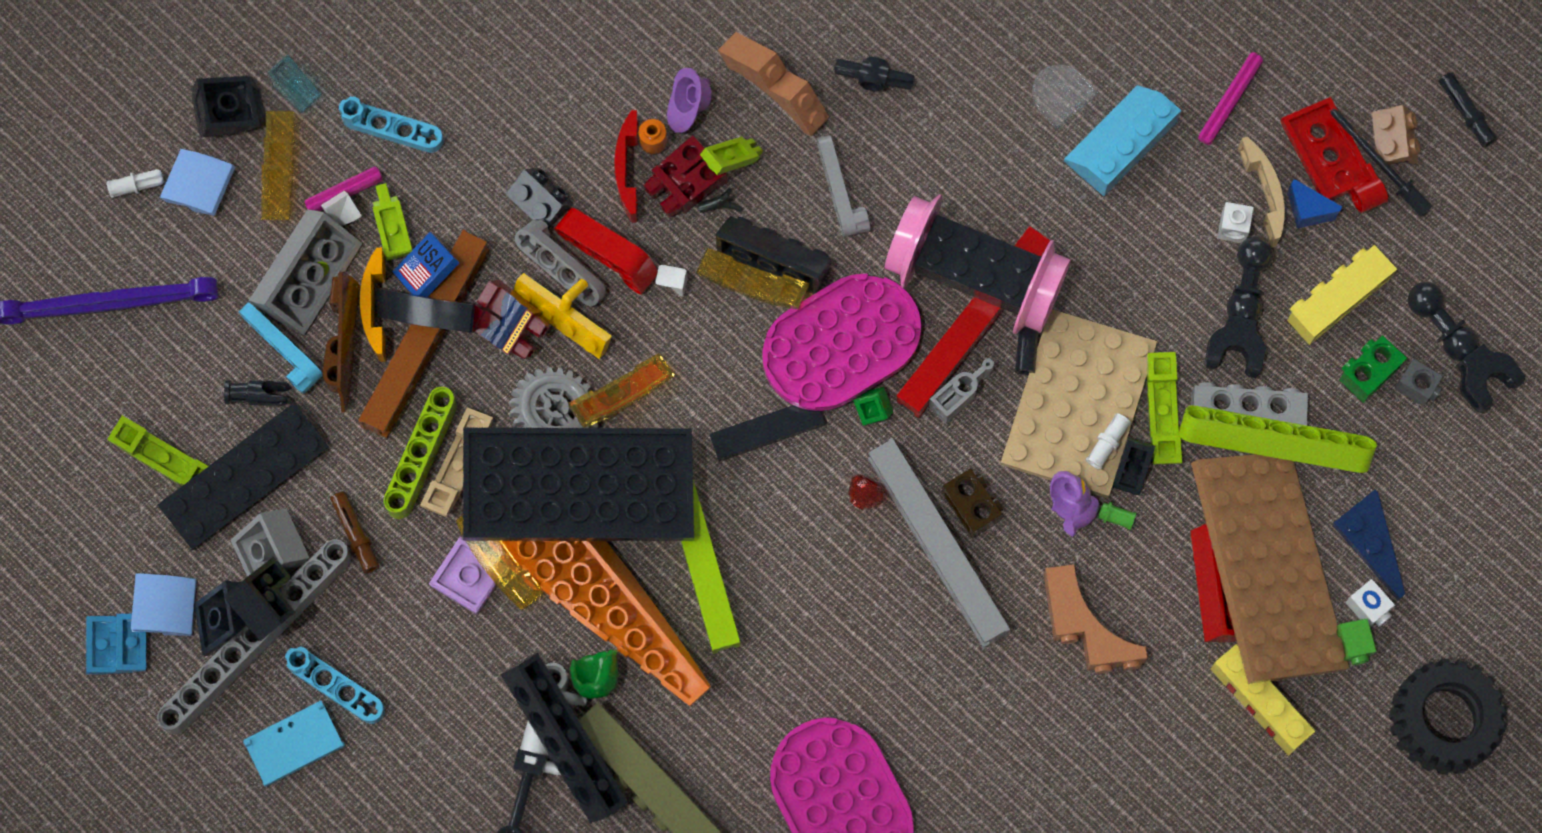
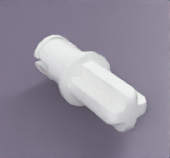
[107,169,164,198]

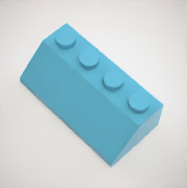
[1064,85,1181,196]

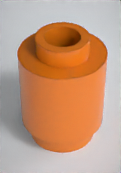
[639,119,667,154]

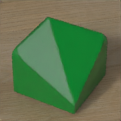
[853,387,893,426]

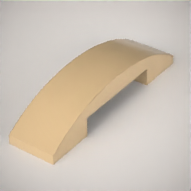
[1238,137,1285,247]
[420,407,493,517]

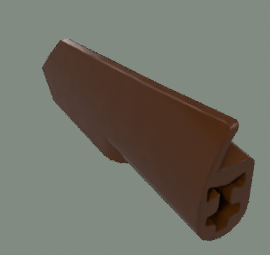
[323,272,360,413]

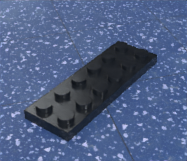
[157,402,329,550]

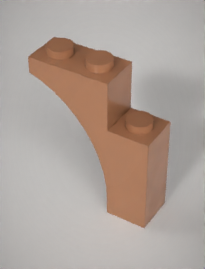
[718,32,829,136]
[1043,565,1147,674]

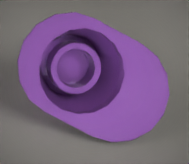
[667,68,711,133]

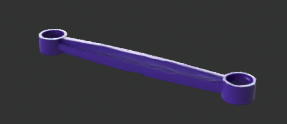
[0,277,218,325]

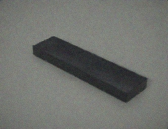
[709,405,825,462]

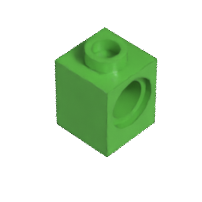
[1337,619,1376,666]

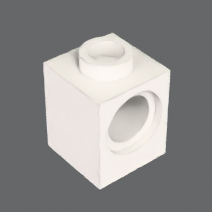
[1217,202,1253,243]

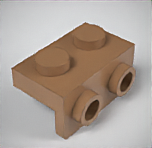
[1372,105,1420,165]

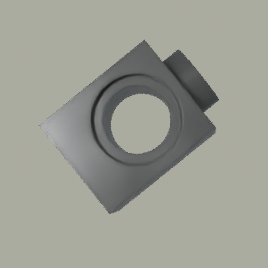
[1395,359,1443,407]

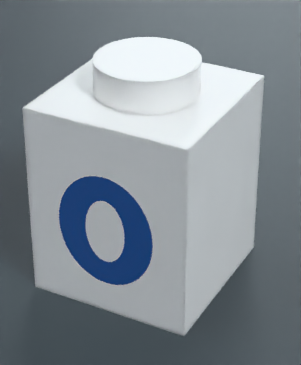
[1345,579,1395,627]

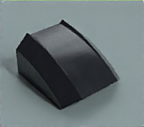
[192,76,266,138]

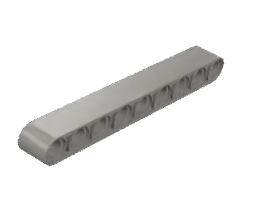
[157,539,352,735]

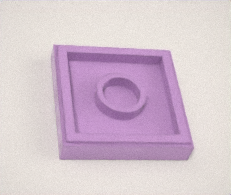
[429,537,508,615]

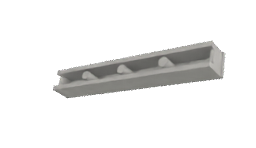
[868,438,1010,648]

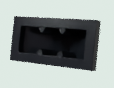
[1112,438,1155,496]

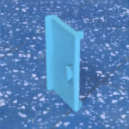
[243,700,345,787]

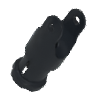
[224,380,290,406]

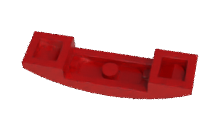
[614,110,638,223]

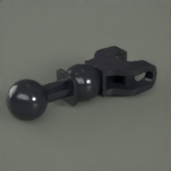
[1204,237,1273,379]
[1408,282,1525,413]

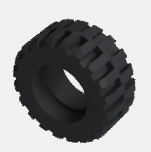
[1389,659,1508,775]

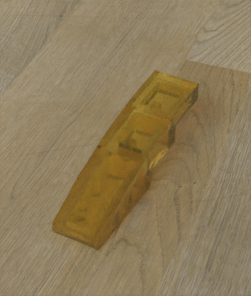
[261,111,295,220]

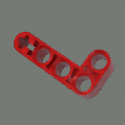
[554,207,658,295]

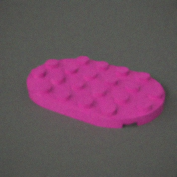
[762,274,921,411]
[770,718,913,833]

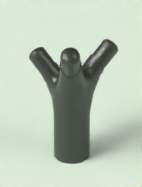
[697,188,743,213]

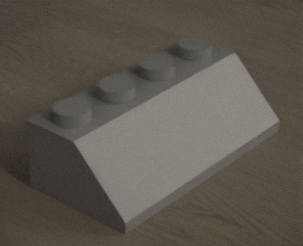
[249,209,363,335]

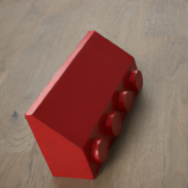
[1190,523,1237,642]

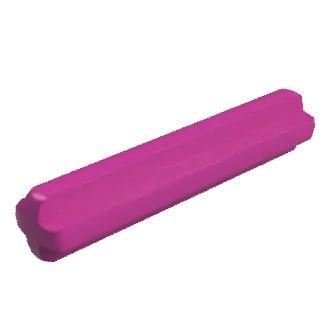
[305,167,383,211]

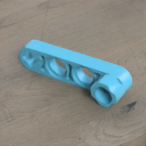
[339,96,444,153]
[238,302,323,395]
[285,646,385,724]

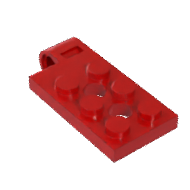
[1280,97,1388,213]

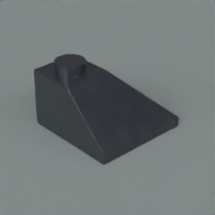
[194,580,246,656]

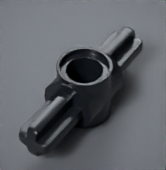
[834,57,914,92]

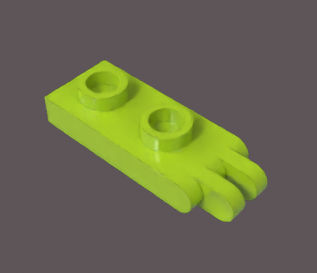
[700,136,763,175]

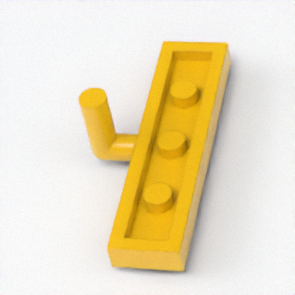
[514,273,612,359]

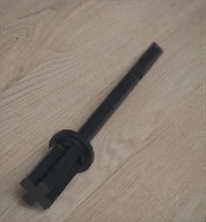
[1330,109,1433,217]

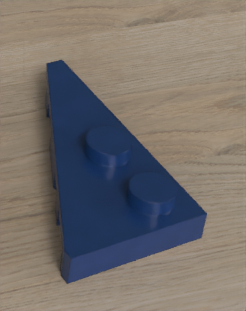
[1332,490,1405,600]

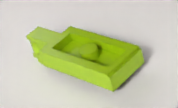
[372,183,413,261]

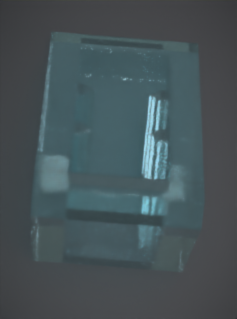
[267,55,321,113]

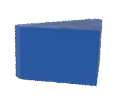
[1287,179,1342,228]

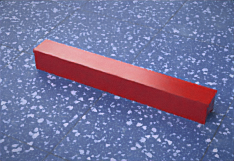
[896,226,1050,418]

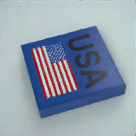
[392,232,459,297]

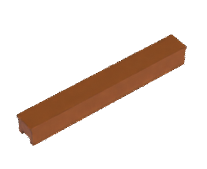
[358,229,490,439]

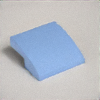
[160,149,235,216]
[131,573,197,636]

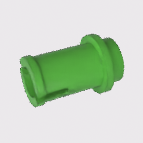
[1098,502,1136,530]

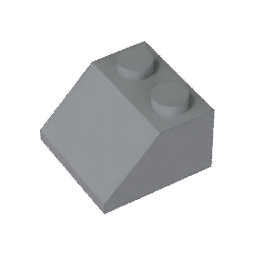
[231,509,309,577]

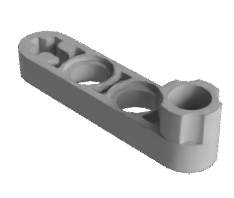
[816,135,870,237]
[515,220,606,306]

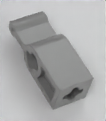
[929,358,994,424]

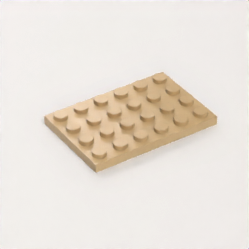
[1000,309,1157,499]

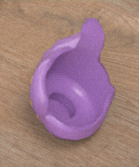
[1050,471,1099,536]

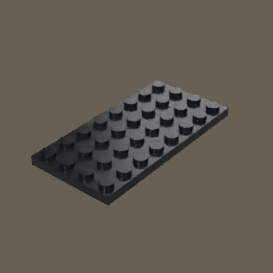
[463,427,694,541]

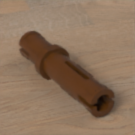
[330,491,380,574]

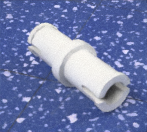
[1085,413,1131,470]

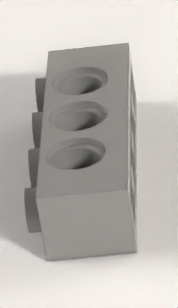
[1191,382,1308,425]

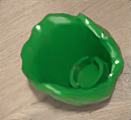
[570,650,619,699]

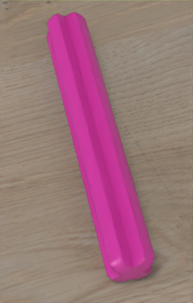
[1198,52,1263,145]

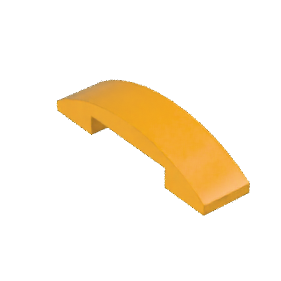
[360,247,386,362]

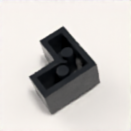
[224,556,296,641]

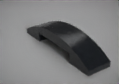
[374,288,475,332]

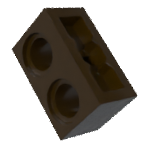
[941,468,1003,539]

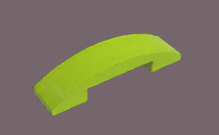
[1147,352,1182,465]
[107,415,208,486]

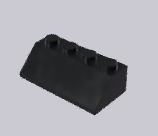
[715,216,831,295]

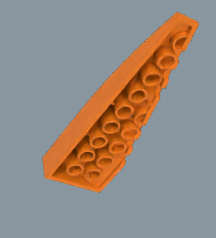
[488,541,711,706]

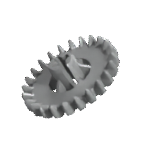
[509,367,599,428]

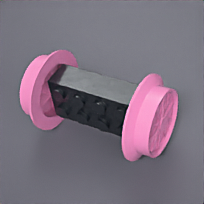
[885,194,1071,334]

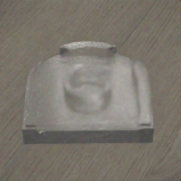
[1032,65,1098,129]

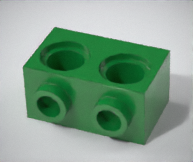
[1339,335,1407,403]

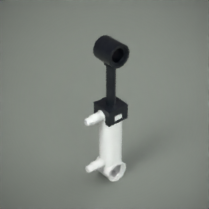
[496,663,587,833]

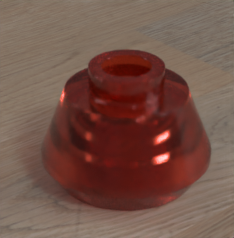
[848,474,885,510]

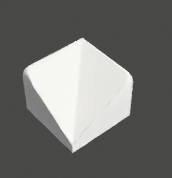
[321,191,362,226]
[656,265,687,297]

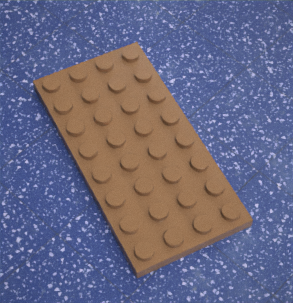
[1191,454,1349,684]

